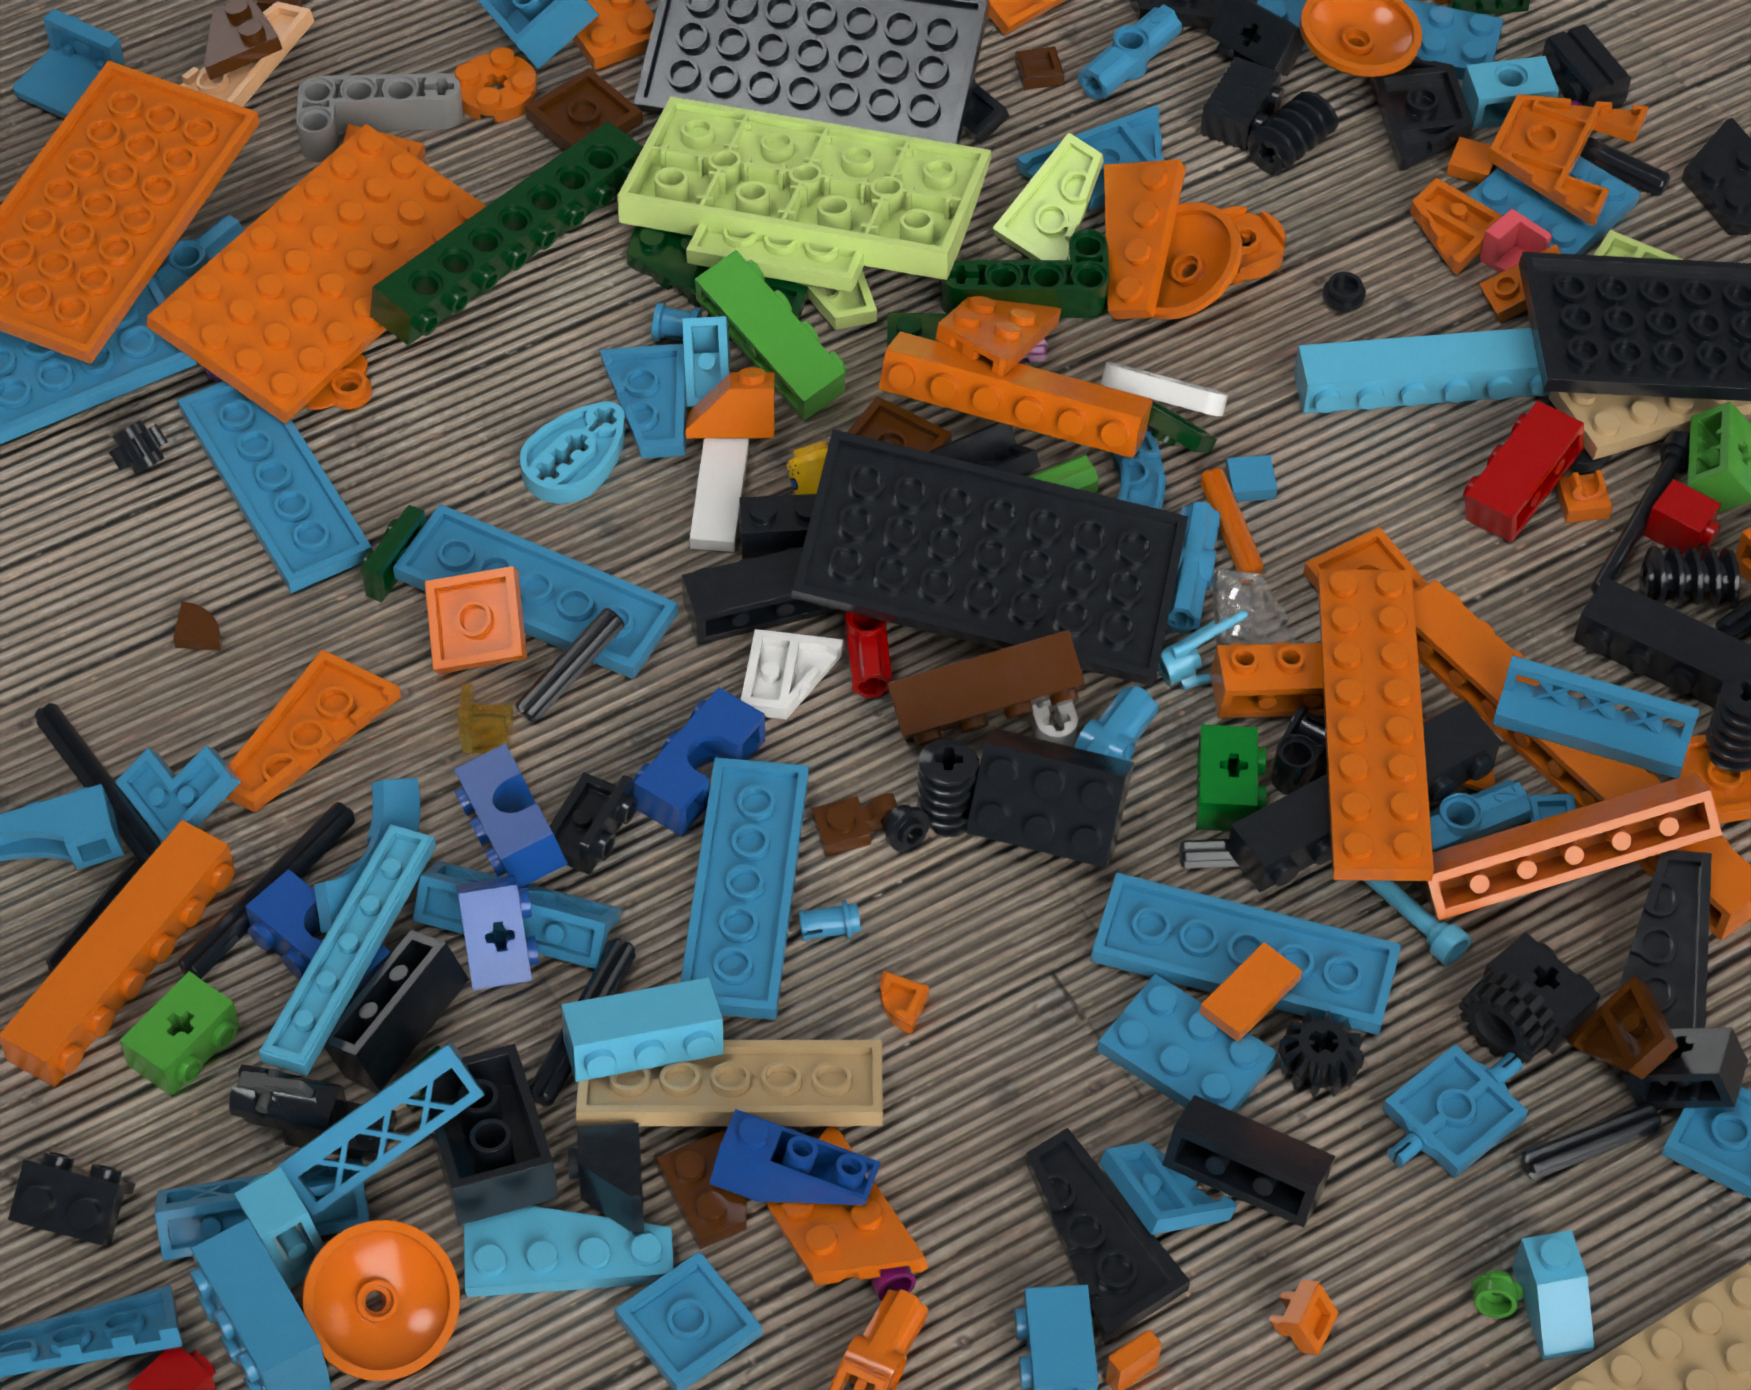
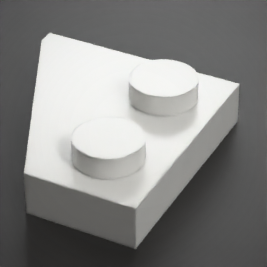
[741,629,843,720]

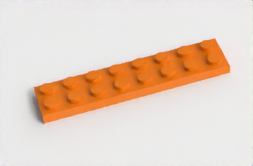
[1318,570,1434,881]

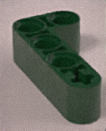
[940,229,1109,318]

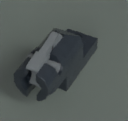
[229,1064,397,1162]

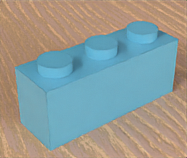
[561,977,724,1082]

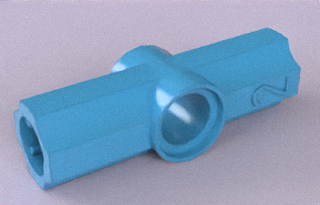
[1078,4,1182,101]
[153,214,245,300]
[1167,501,1220,633]
[1074,685,1158,761]
[1430,779,1532,852]

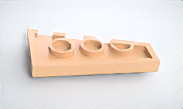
[181,1,314,107]

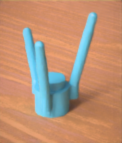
[1158,610,1248,691]

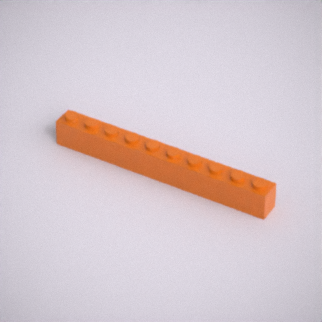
[1414,580,1751,941]

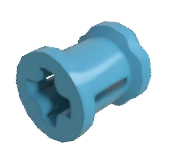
[651,302,702,341]

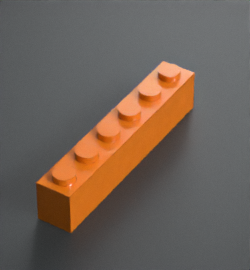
[879,331,1153,458]
[1422,773,1722,920]
[0,820,235,1088]

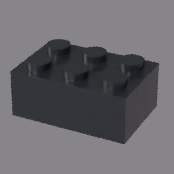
[966,728,1134,868]
[420,1044,558,1226]

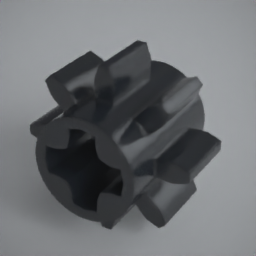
[109,420,168,475]

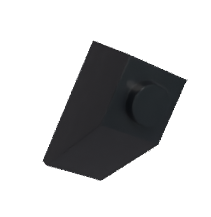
[568,1123,644,1233]

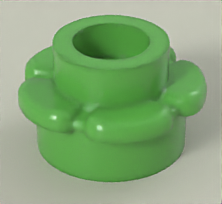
[1471,1270,1523,1318]

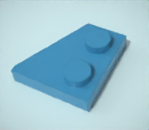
[1099,1142,1237,1235]

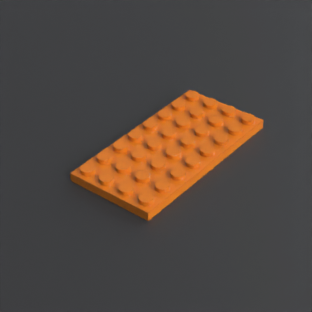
[0,60,260,364]
[146,124,486,424]

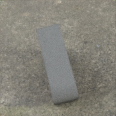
[296,73,464,162]

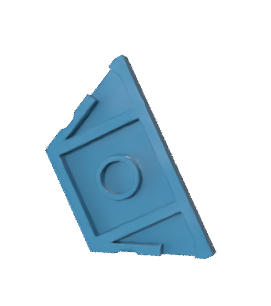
[1016,105,1164,210]

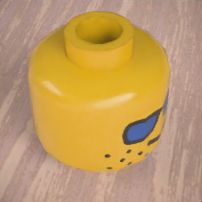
[786,440,828,495]

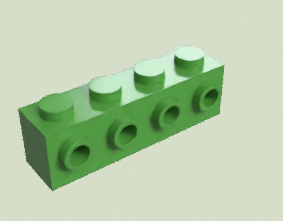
[695,250,847,421]

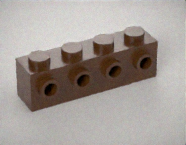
[887,630,1086,746]

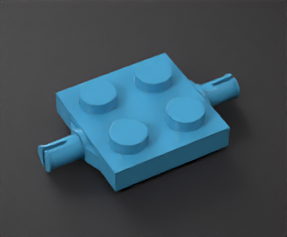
[1382,1044,1528,1178]

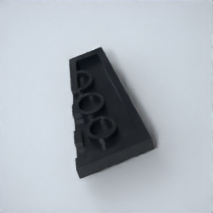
[1618,850,1712,1029]
[1025,1128,1190,1343]

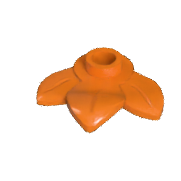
[304,354,372,410]

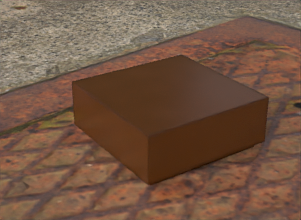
[1015,46,1064,90]

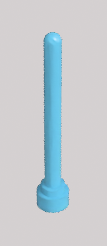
[1364,881,1472,966]

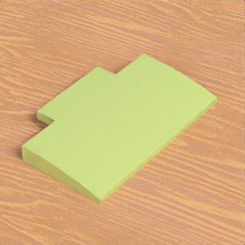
[617,96,991,292]

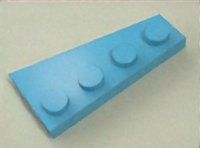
[464,1206,674,1297]

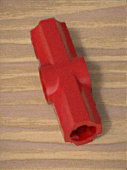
[844,611,892,698]

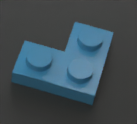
[115,745,241,842]

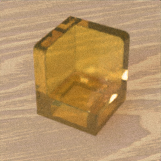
[458,684,514,754]

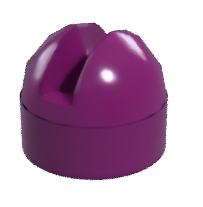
[871,1266,916,1301]

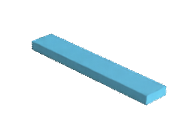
[259,824,436,1076]

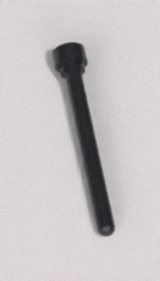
[1591,431,1690,594]

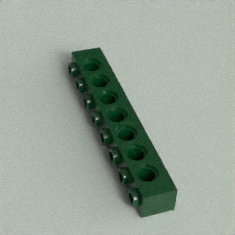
[370,121,643,346]

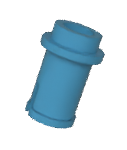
[799,900,861,941]

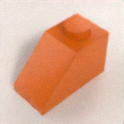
[685,367,775,438]

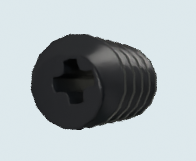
[1248,91,1339,176]
[1639,546,1741,606]
[1705,672,1751,772]
[917,739,980,838]

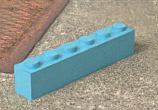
[1294,328,1550,414]

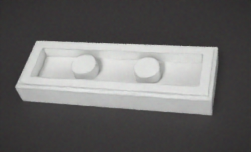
[689,438,749,552]

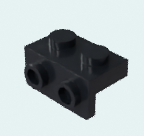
[930,422,1041,476]
[549,772,638,875]
[8,1151,136,1246]

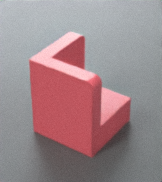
[1479,209,1552,273]

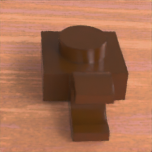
[812,793,898,857]

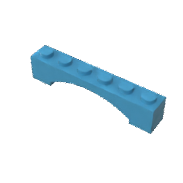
[0,784,124,870]

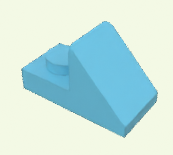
[682,316,732,407]

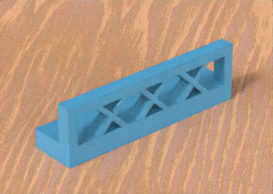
[1492,655,1700,778]
[412,861,622,969]
[277,1041,485,1217]
[155,1158,370,1261]

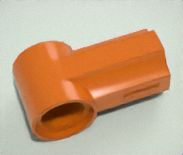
[843,1289,928,1390]

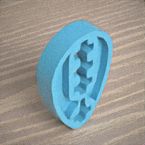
[520,401,626,504]

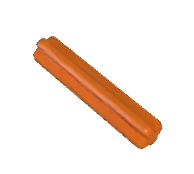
[1200,467,1264,581]

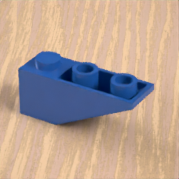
[709,1109,881,1205]

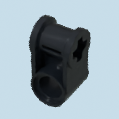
[1271,704,1327,795]

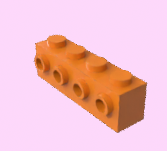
[1210,642,1324,718]

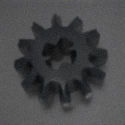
[1278,1010,1364,1098]

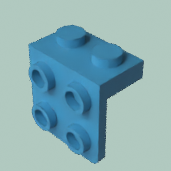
[13,9,125,119]

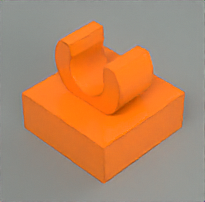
[1555,470,1612,523]
[1269,1279,1339,1356]

